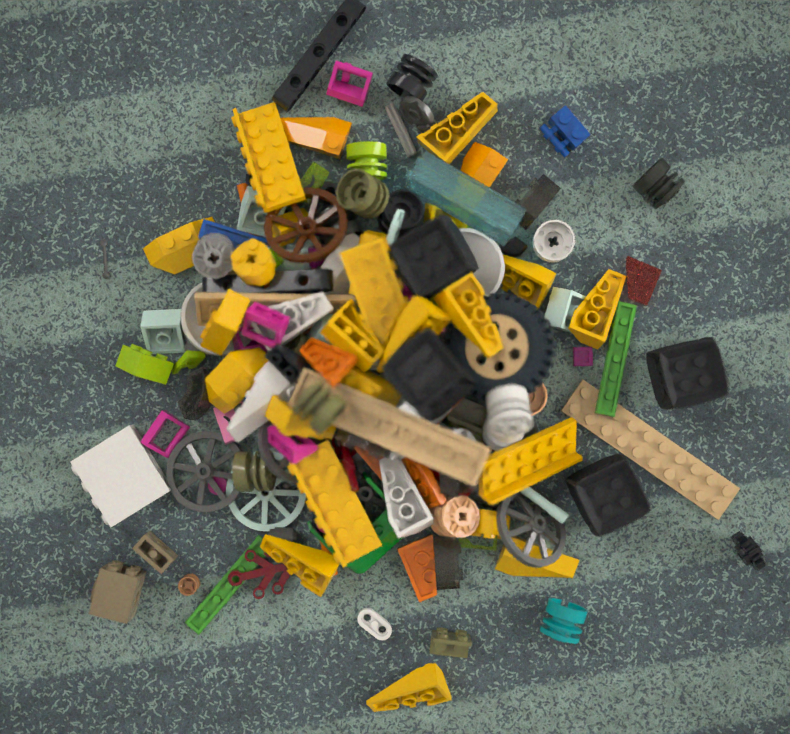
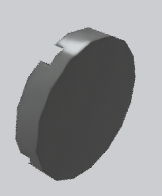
[399,96,434,130]

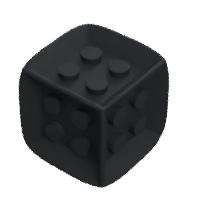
[390,215,479,299]
[382,329,476,422]
[646,337,729,410]
[565,454,651,537]

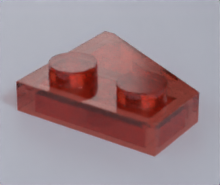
[625,256,662,306]

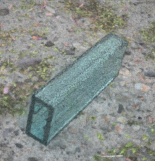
[404,151,527,247]

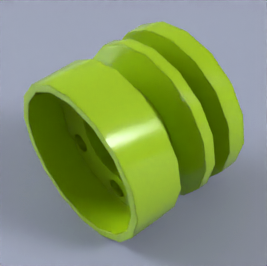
[346,141,387,181]

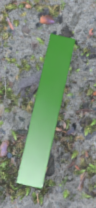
[595,301,637,417]
[185,535,266,635]

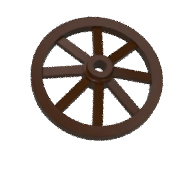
[264,188,347,263]

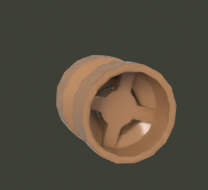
[178,573,200,596]

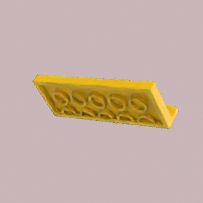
[231,102,306,213]
[339,236,409,361]
[479,417,583,505]
[287,440,382,568]

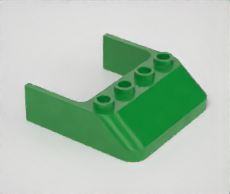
[307,471,403,574]

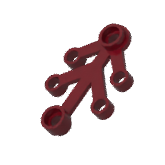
[228,549,290,599]

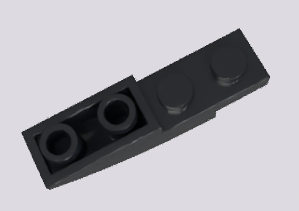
[264,343,319,384]

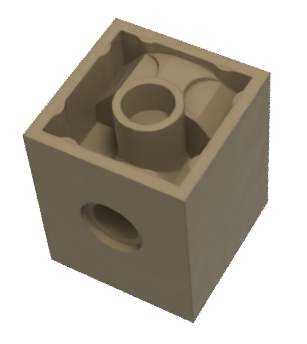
[89,560,146,624]

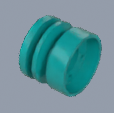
[539,597,588,644]

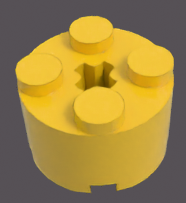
[231,239,277,286]
[470,509,511,539]

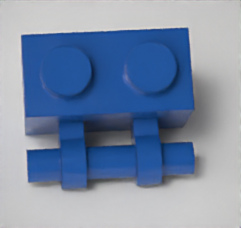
[539,105,591,158]

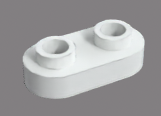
[357,608,392,640]

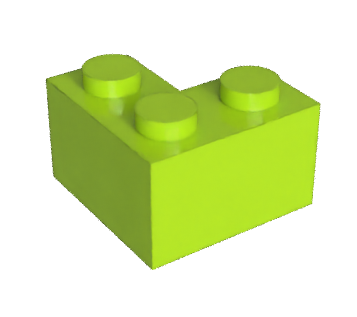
[115,344,174,385]

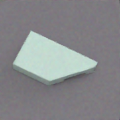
[387,209,405,245]

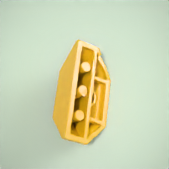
[143,217,215,275]
[205,347,268,414]
[339,365,401,407]

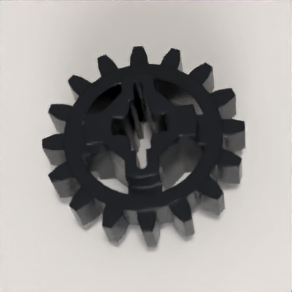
[731,531,766,571]

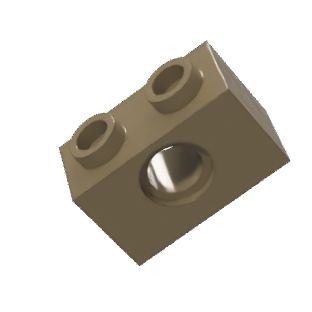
[132,531,178,574]

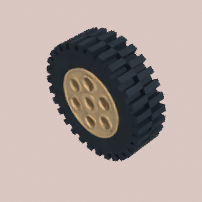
[445,293,556,399]

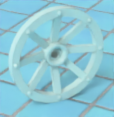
[226,451,306,531]

